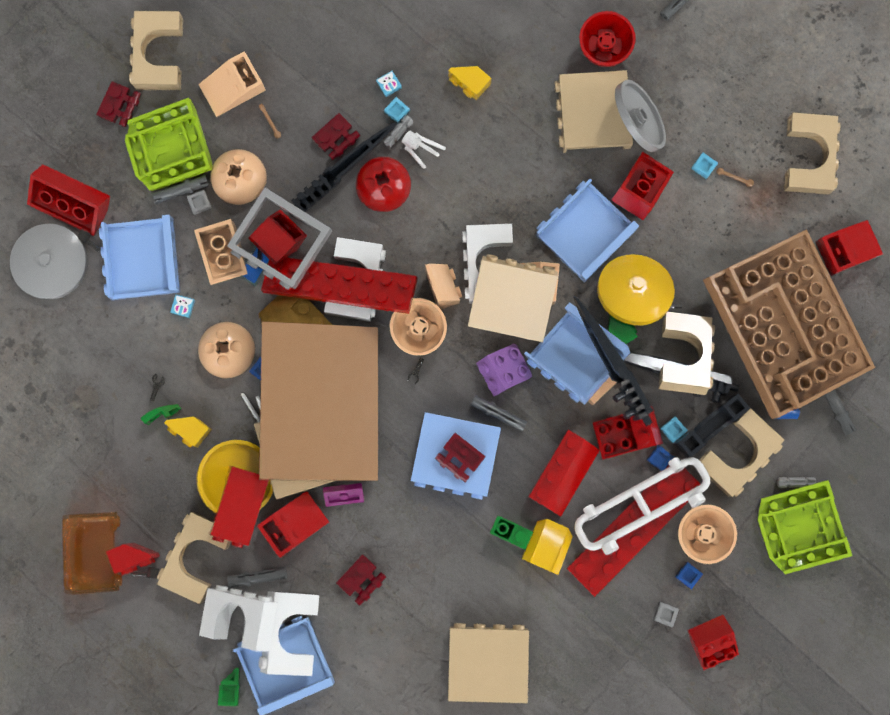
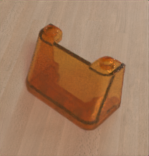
[62,512,122,595]

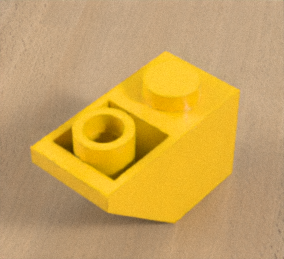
[448,66,492,100]
[164,417,212,448]

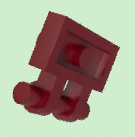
[96,81,141,127]
[311,113,361,160]
[435,433,486,483]
[336,554,386,606]

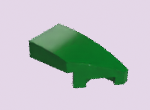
[140,404,182,425]
[218,668,240,707]

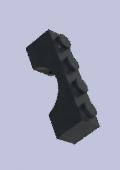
[674,394,751,458]

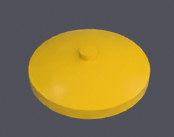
[597,254,675,325]
[196,440,273,513]

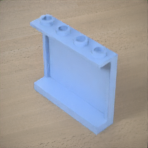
[536,179,639,283]
[99,215,180,300]
[524,302,631,405]
[411,412,501,500]
[233,615,335,715]

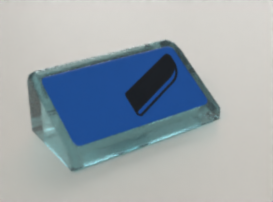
[240,246,269,286]

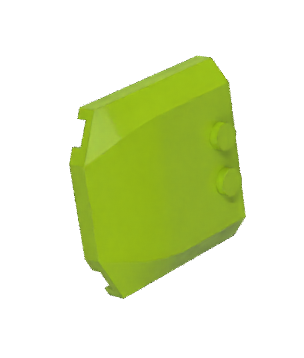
[125,98,213,192]
[757,480,853,574]

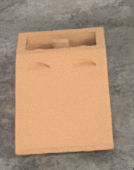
[198,51,266,117]

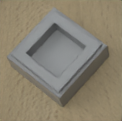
[187,190,212,215]
[653,602,679,627]

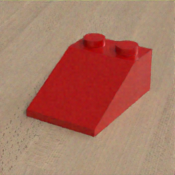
[612,152,674,220]

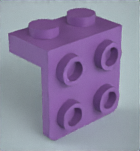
[477,344,532,396]

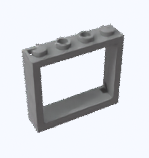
[227,188,332,290]

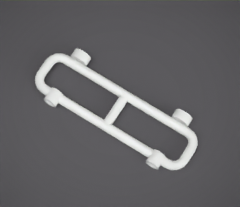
[574,457,710,555]

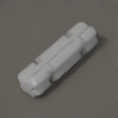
[383,115,413,148]
[777,477,816,488]

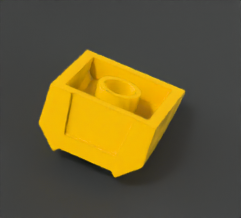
[521,519,573,575]

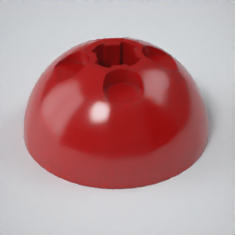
[579,11,636,67]
[356,157,411,212]

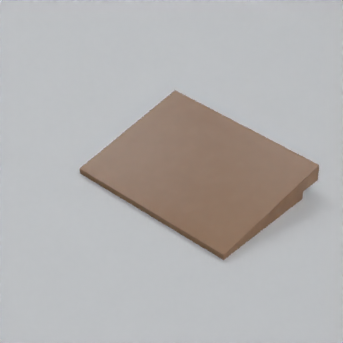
[703,229,875,419]
[259,322,378,481]

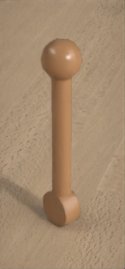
[259,104,281,138]
[717,168,754,187]

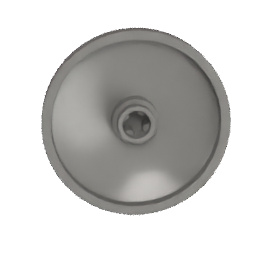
[615,80,666,152]
[10,224,88,300]

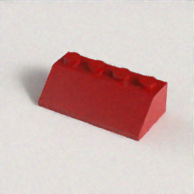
[27,164,110,236]
[528,430,600,517]

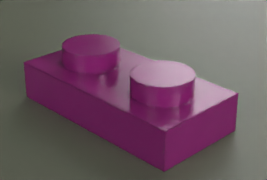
[323,483,364,507]

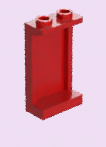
[209,466,269,548]

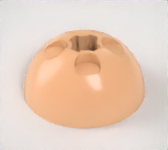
[211,149,267,205]
[390,298,447,355]
[198,322,255,378]
[678,505,737,564]

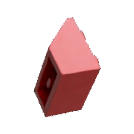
[248,210,307,265]
[106,542,160,575]
[687,615,739,670]

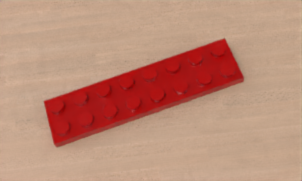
[261,258,418,314]
[566,465,700,597]

